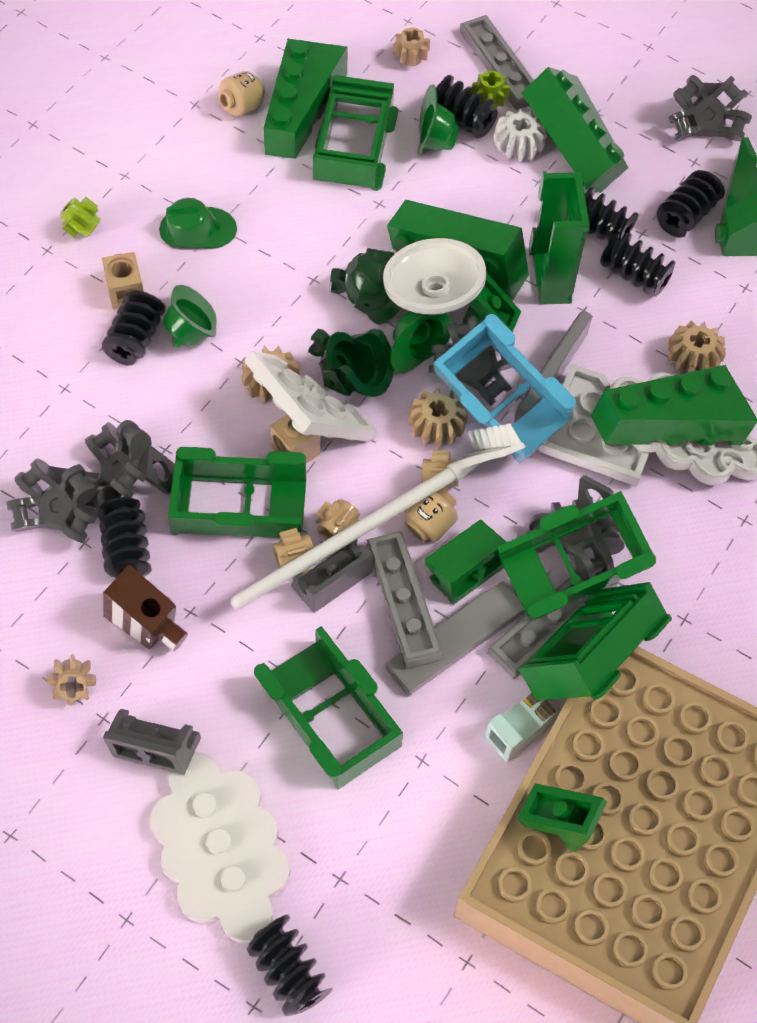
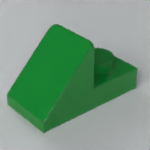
[463,272,522,333]
[517,783,607,852]

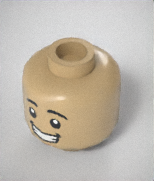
[218,71,265,117]
[404,488,458,542]

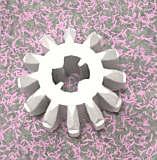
[493,109,547,162]

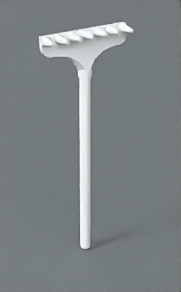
[231,423,526,609]

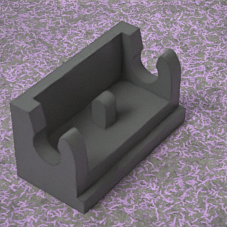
[291,539,373,613]
[103,709,201,775]

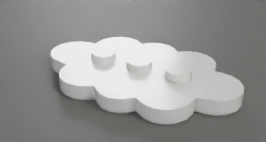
[610,373,757,485]
[149,752,291,944]

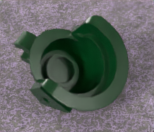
[330,248,402,325]
[308,328,394,397]

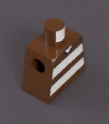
[103,565,188,651]

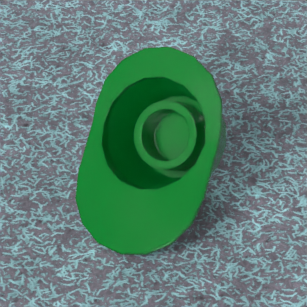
[417,84,458,154]
[159,197,237,249]
[163,285,217,348]
[390,311,452,373]

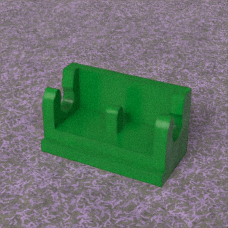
[425,519,506,605]

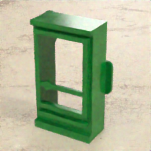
[313,75,398,191]
[529,171,590,305]
[168,447,307,538]
[497,491,656,622]
[518,582,672,700]
[254,626,403,789]

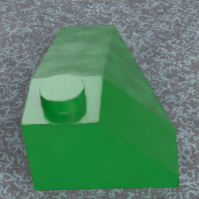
[715,137,757,256]

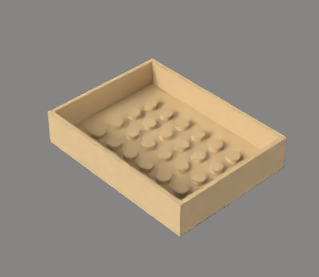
[453,647,757,1023]

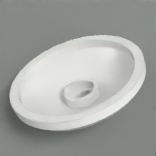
[383,238,486,315]

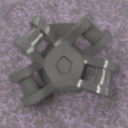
[668,75,752,141]
[429,316,515,406]
[85,420,175,508]
[6,458,99,543]
[529,475,625,581]

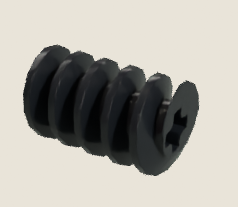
[436,75,498,138]
[657,170,725,238]
[583,182,639,243]
[600,233,676,297]
[102,291,166,366]
[98,497,152,578]
[247,914,333,1016]

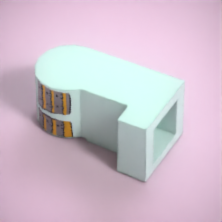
[484,693,560,762]

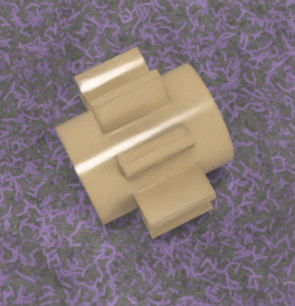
[393,27,430,66]
[422,450,459,492]
[316,499,360,540]
[272,528,314,574]
[47,654,96,706]

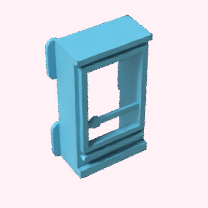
[433,314,576,464]

